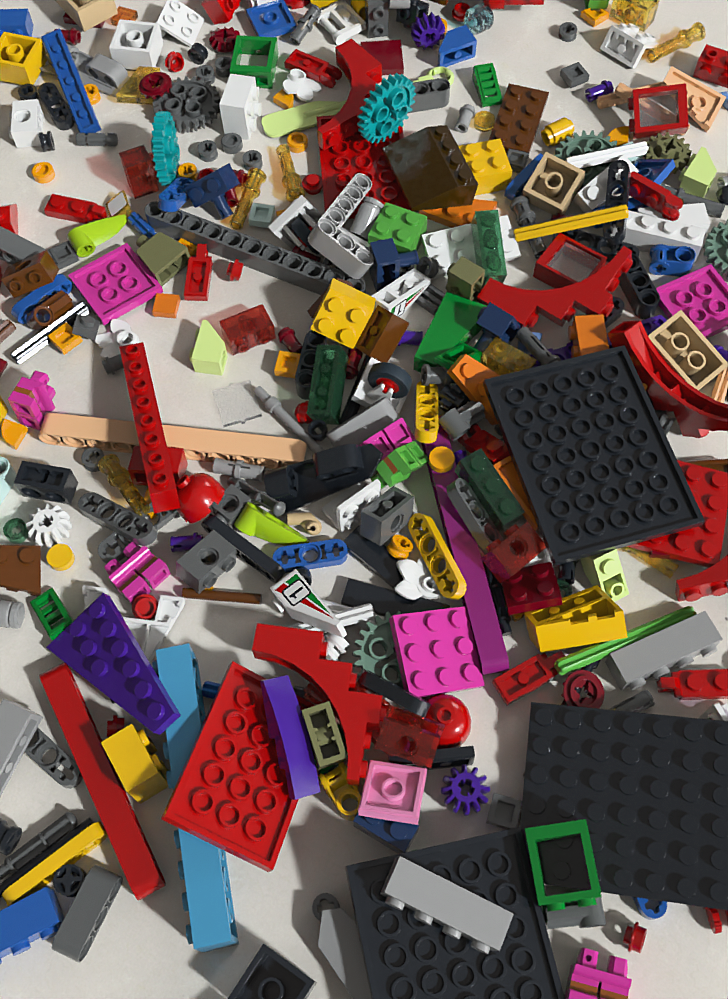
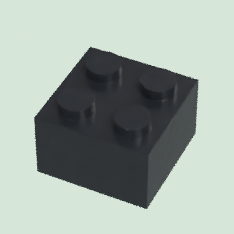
[228,944,317,999]

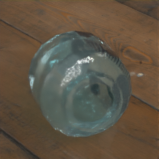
[464,3,494,35]

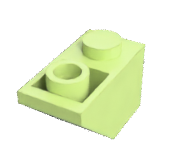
[678,147,717,198]
[189,320,228,376]
[580,549,629,602]

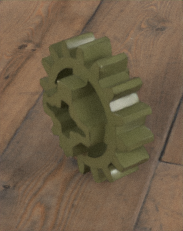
[643,132,692,174]

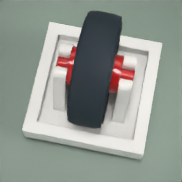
[268,195,323,255]
[351,357,413,415]

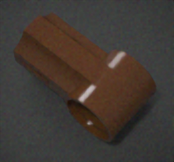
[26,290,74,330]

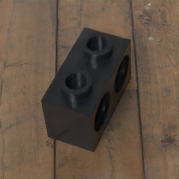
[14,461,78,505]

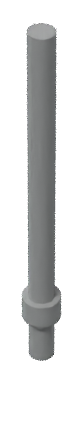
[254,386,350,488]

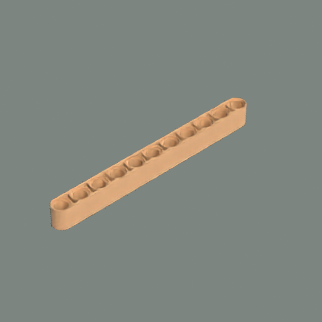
[39,413,307,469]

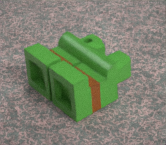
[370,441,429,489]

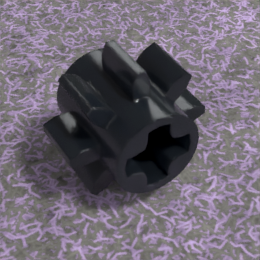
[438,384,468,413]

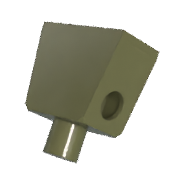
[136,232,191,286]

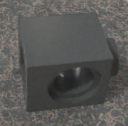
[211,484,252,530]

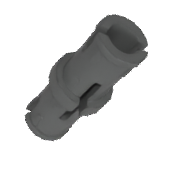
[289,4,321,46]

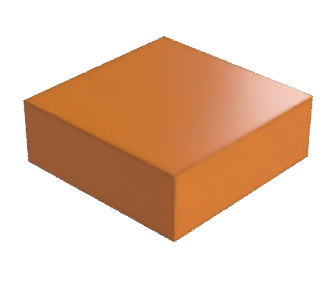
[152,293,180,318]

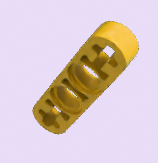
[414,381,439,443]
[408,513,466,600]
[2,822,108,906]

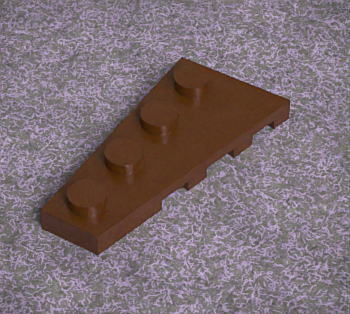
[0,545,41,597]

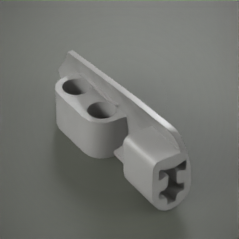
[40,43,137,97]
[318,908,371,999]

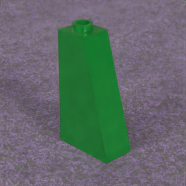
[413,292,487,374]

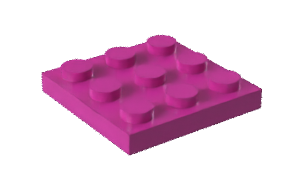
[68,243,163,325]
[656,264,728,339]
[389,606,485,697]

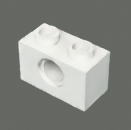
[8,99,44,148]

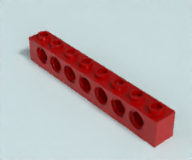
[119,342,180,514]

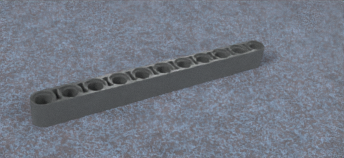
[144,201,366,295]

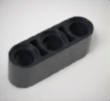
[618,254,660,320]
[295,330,327,400]

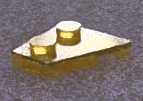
[116,66,161,105]

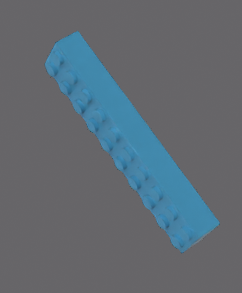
[152,643,239,952]

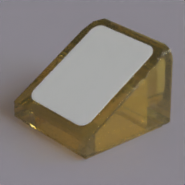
[106,190,132,217]

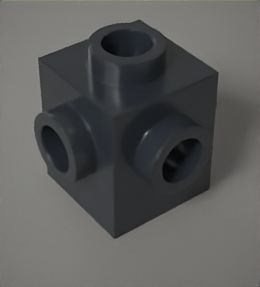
[396,0,429,28]

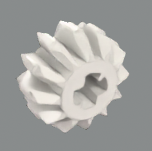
[26,503,72,548]

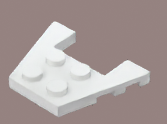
[82,585,186,663]

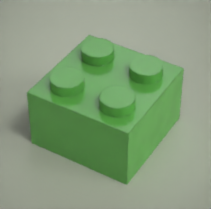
[368,202,427,254]

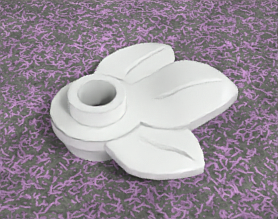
[283,69,322,102]
[95,319,140,358]
[394,557,440,600]

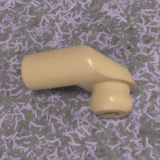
[287,512,322,536]

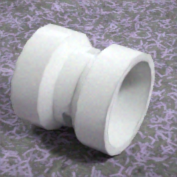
[322,632,350,661]

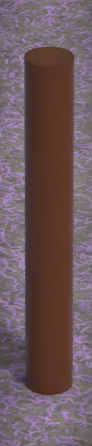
[182,588,262,604]

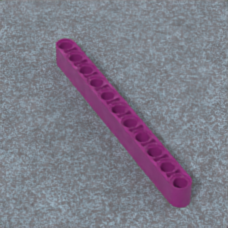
[421,415,509,675]

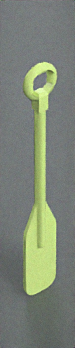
[261,66,454,138]

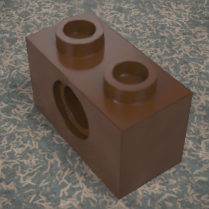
[1,250,59,298]

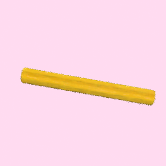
[514,204,629,242]

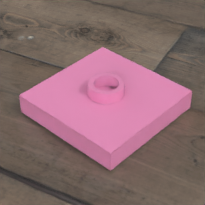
[358,760,427,825]

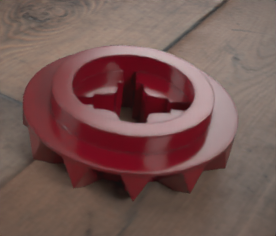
[209,27,240,53]
[139,72,172,100]
[561,670,604,709]

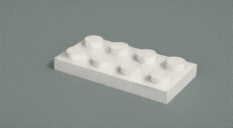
[421,215,521,279]

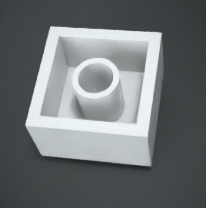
[109,19,163,72]
[219,74,262,140]

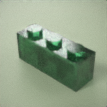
[471,210,507,287]
[307,345,348,425]
[454,448,525,532]

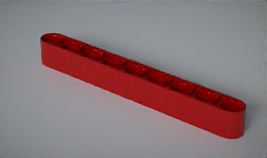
[39,662,166,901]

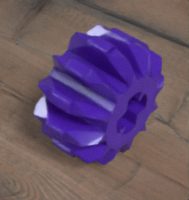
[411,12,445,50]
[441,764,490,816]

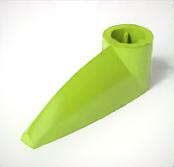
[67,214,128,257]
[234,502,310,546]

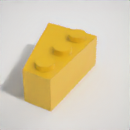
[524,585,628,653]

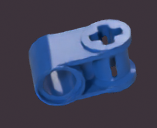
[649,244,696,277]

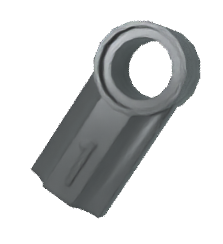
[438,400,485,441]
[543,898,606,930]

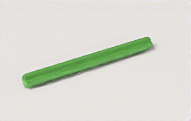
[554,606,697,675]

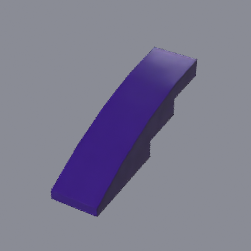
[260,675,320,800]

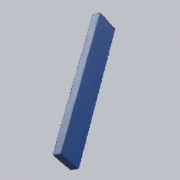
[41,28,102,135]

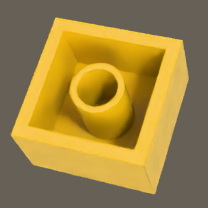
[0,32,47,85]
[458,139,512,195]
[310,278,376,349]
[101,724,169,804]

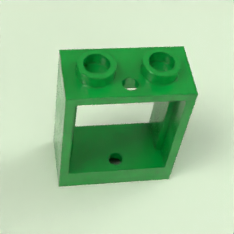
[230,35,279,89]
[525,819,602,912]

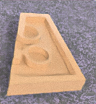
[660,66,726,133]

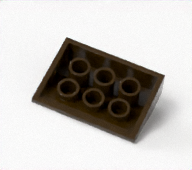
[382,125,478,211]

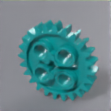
[357,73,416,144]
[151,111,180,186]

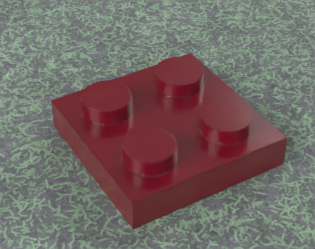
[499,562,563,615]

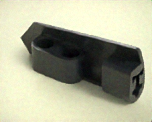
[264,443,383,517]

